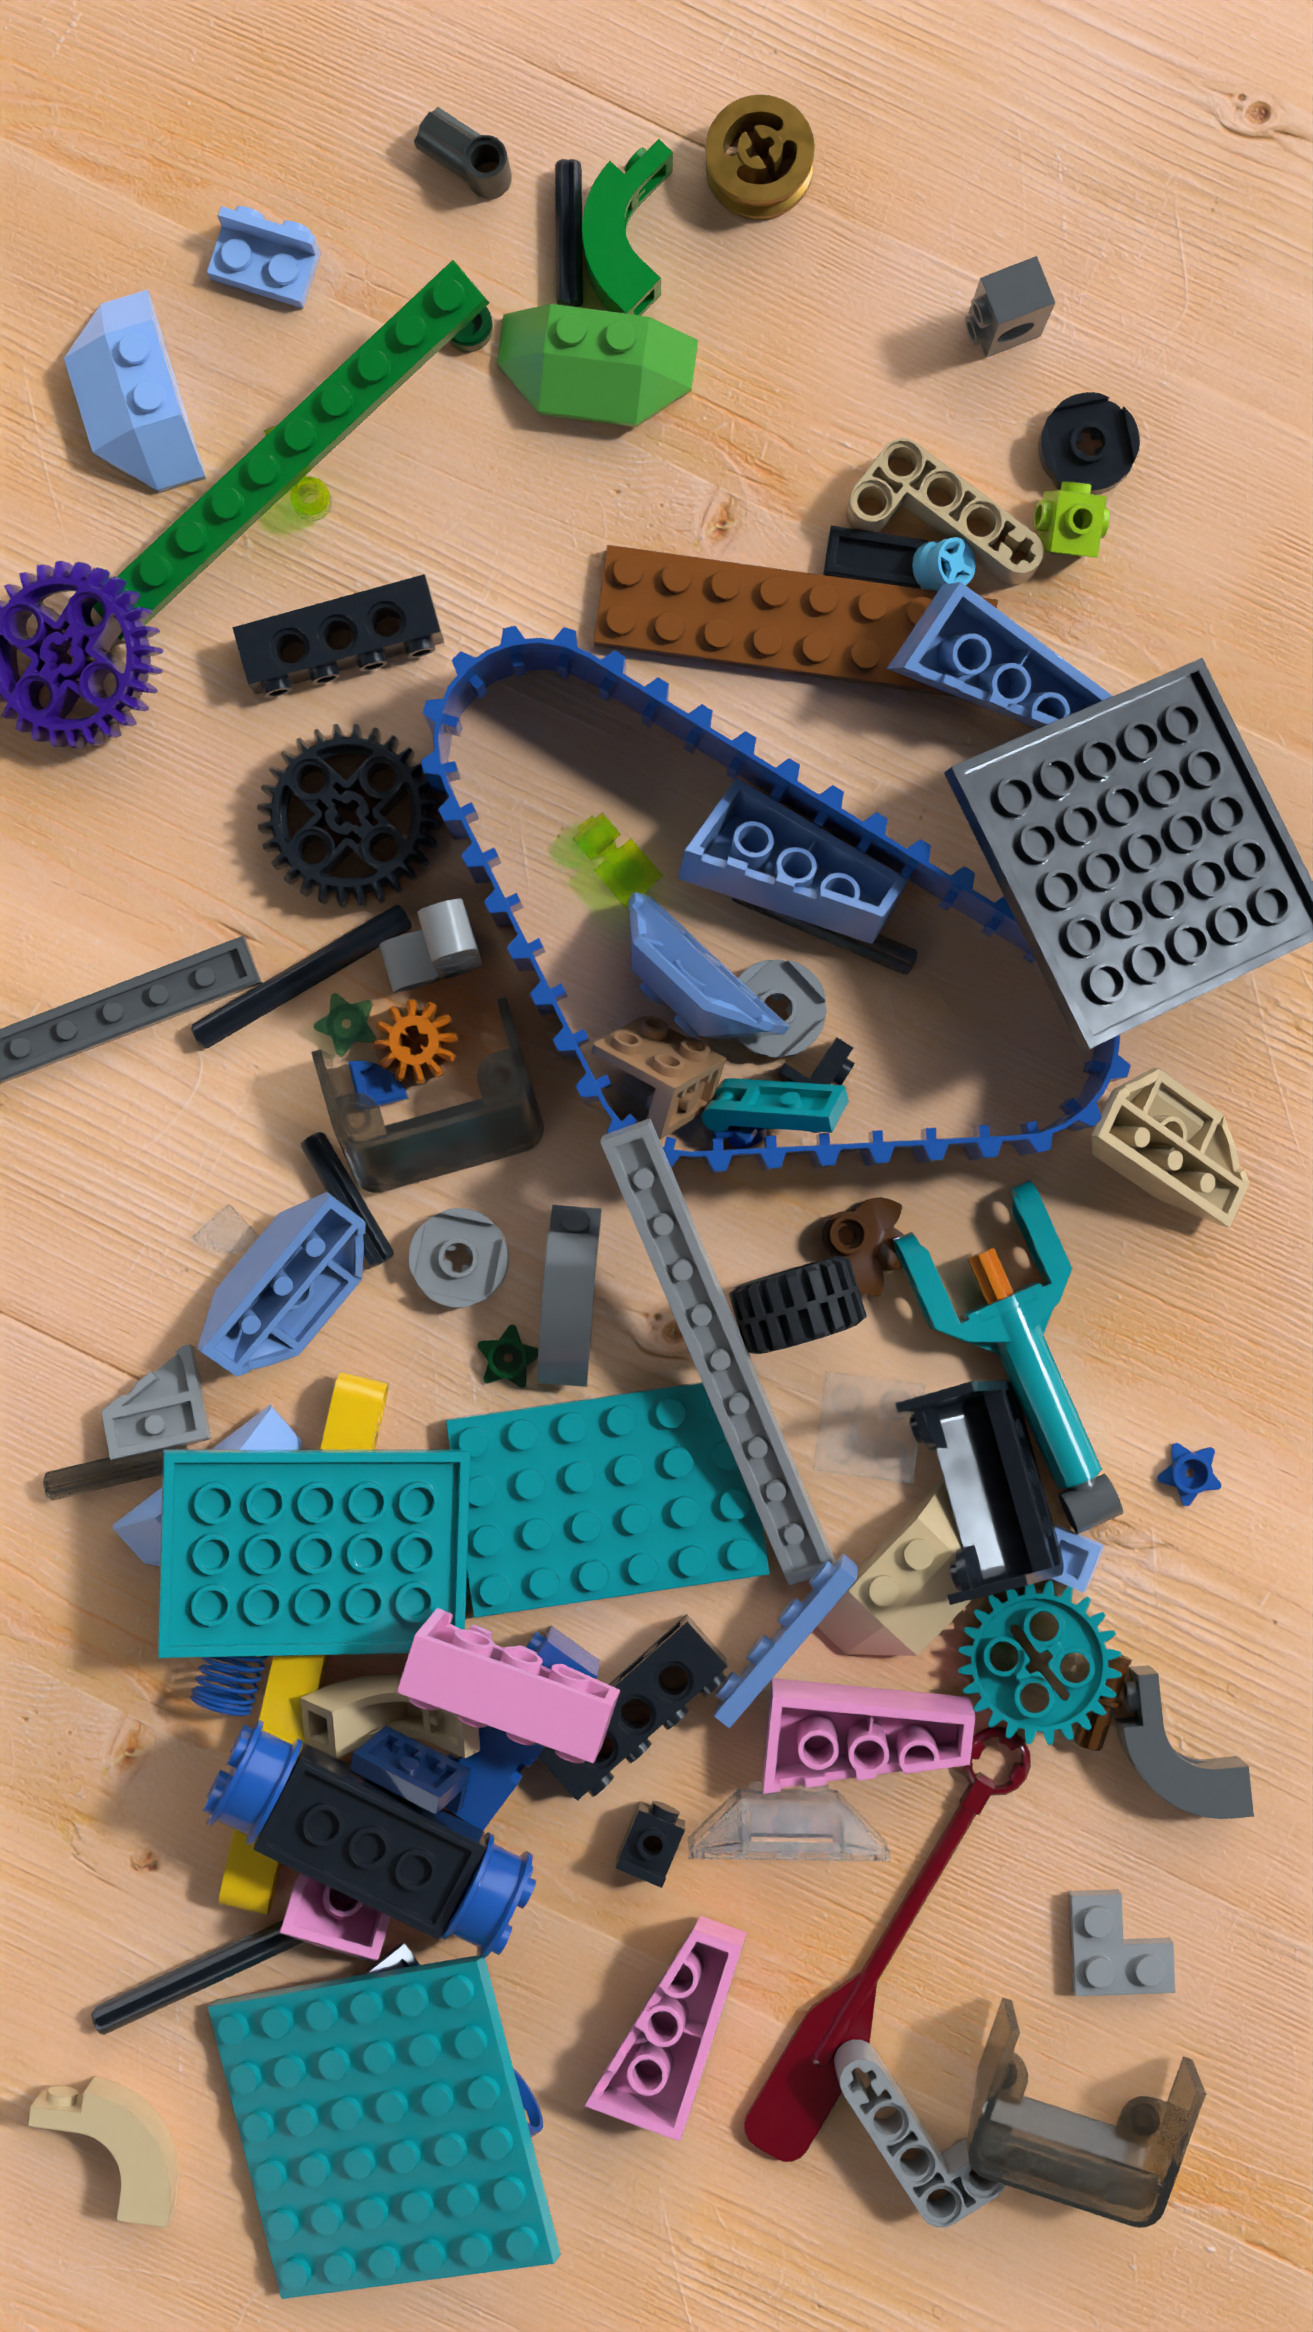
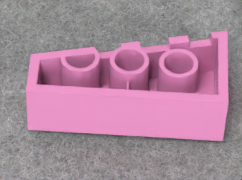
[762,1678,975,1794]

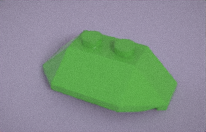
[497,304,698,427]

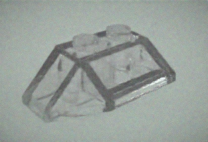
[688,1781,890,1862]

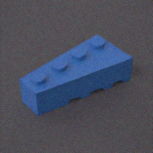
[447,1625,600,1830]

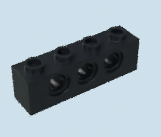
[232,574,444,698]
[538,1614,728,1801]

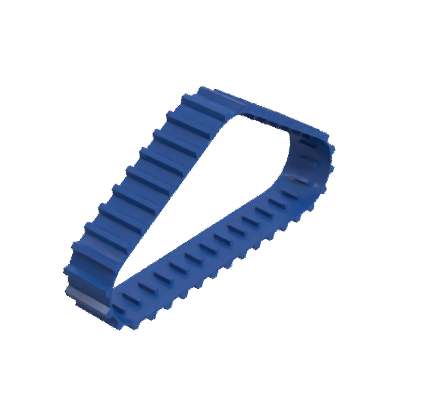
[421,625,1131,1174]

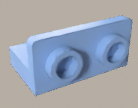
[207,206,321,308]

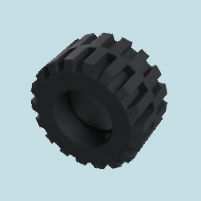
[729,1256,867,1354]

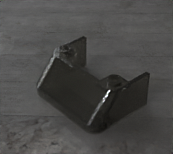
[311,997,545,1193]
[967,1997,1206,2228]

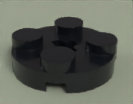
[1038,392,1140,495]

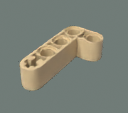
[847,438,1044,585]

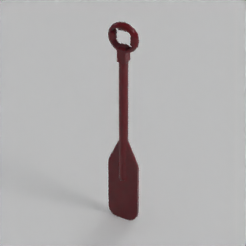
[744,1727,1031,2162]

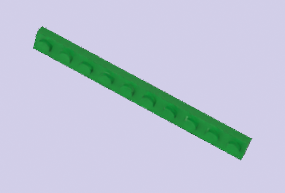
[93,260,490,641]

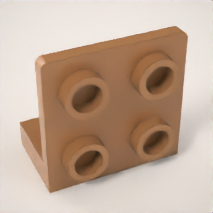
[591,1016,726,1139]

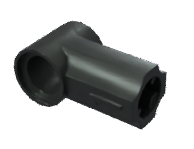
[414,107,512,199]

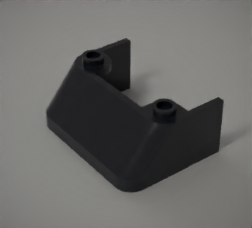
[895,1380,1064,1605]

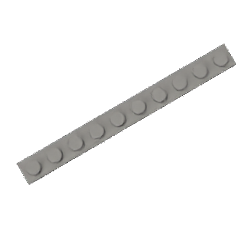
[600,1119,836,1585]

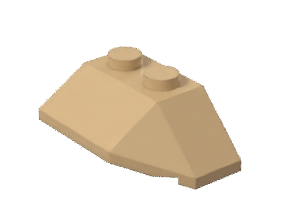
[1091,1068,1250,1228]
[817,1478,971,1656]

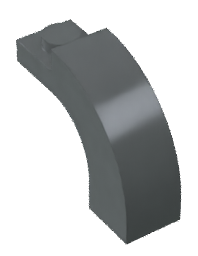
[537,1205,602,1387]
[1115,1665,1254,1819]

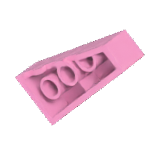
[397,1608,620,1763]
[585,1916,747,2141]

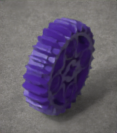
[0,561,164,748]

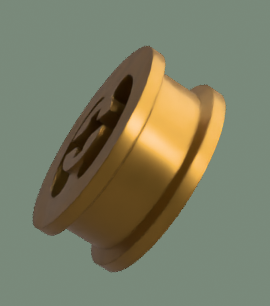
[705,95,815,220]

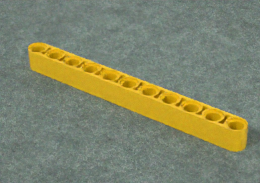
[219,1372,389,1915]

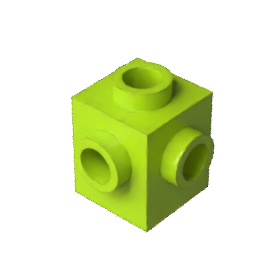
[1033,482,1110,558]

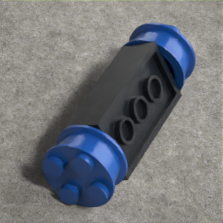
[202,1720,536,1959]

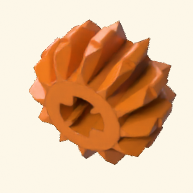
[373,999,459,1084]

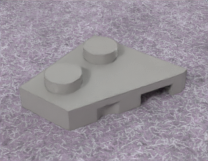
[101,1344,212,1461]

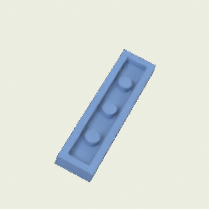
[714,1554,859,1729]

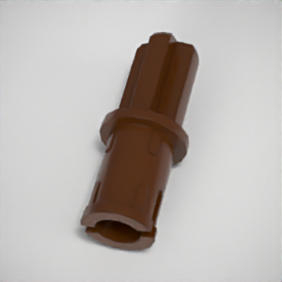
[1074,1655,1132,1751]

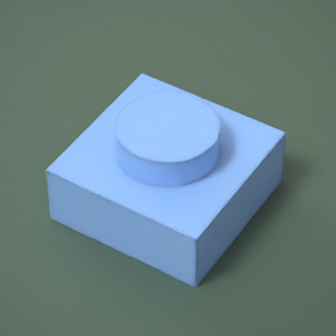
[1051,1525,1105,1593]

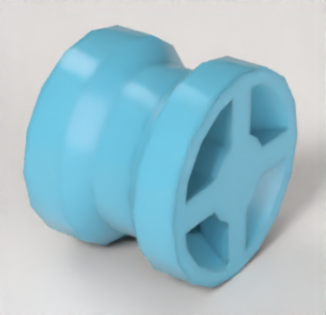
[912,537,976,591]

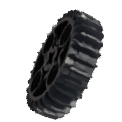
[257,724,441,908]

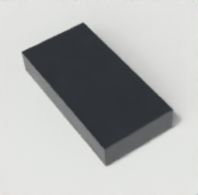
[823,525,928,589]

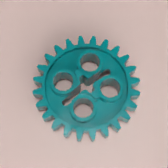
[958,1581,1122,1745]

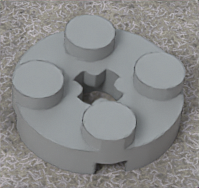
[737,959,827,1059]
[409,1208,509,1308]

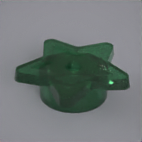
[313,993,377,1057]

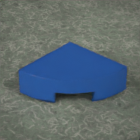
[348,1061,409,1111]

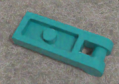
[702,1078,849,1133]

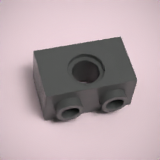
[965,256,1056,358]

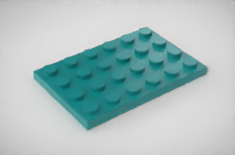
[446,1382,770,1618]
[157,1449,471,1658]

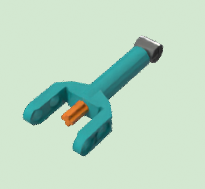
[893,1180,1124,1534]

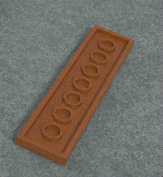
[594,545,998,698]

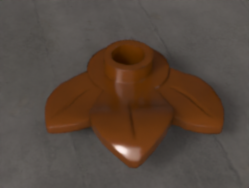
[822,1197,904,1297]

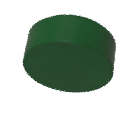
[449,306,493,352]

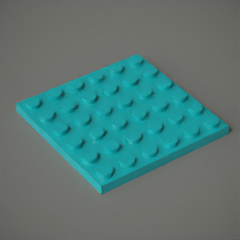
[208,1955,561,2299]

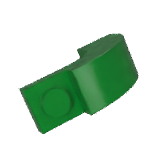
[582,139,673,316]

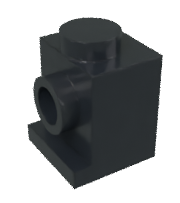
[616,1801,685,1888]

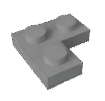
[1069,1889,1175,1996]

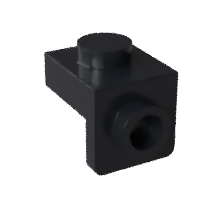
[777,1037,855,1085]

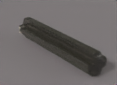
[43,1445,188,1501]

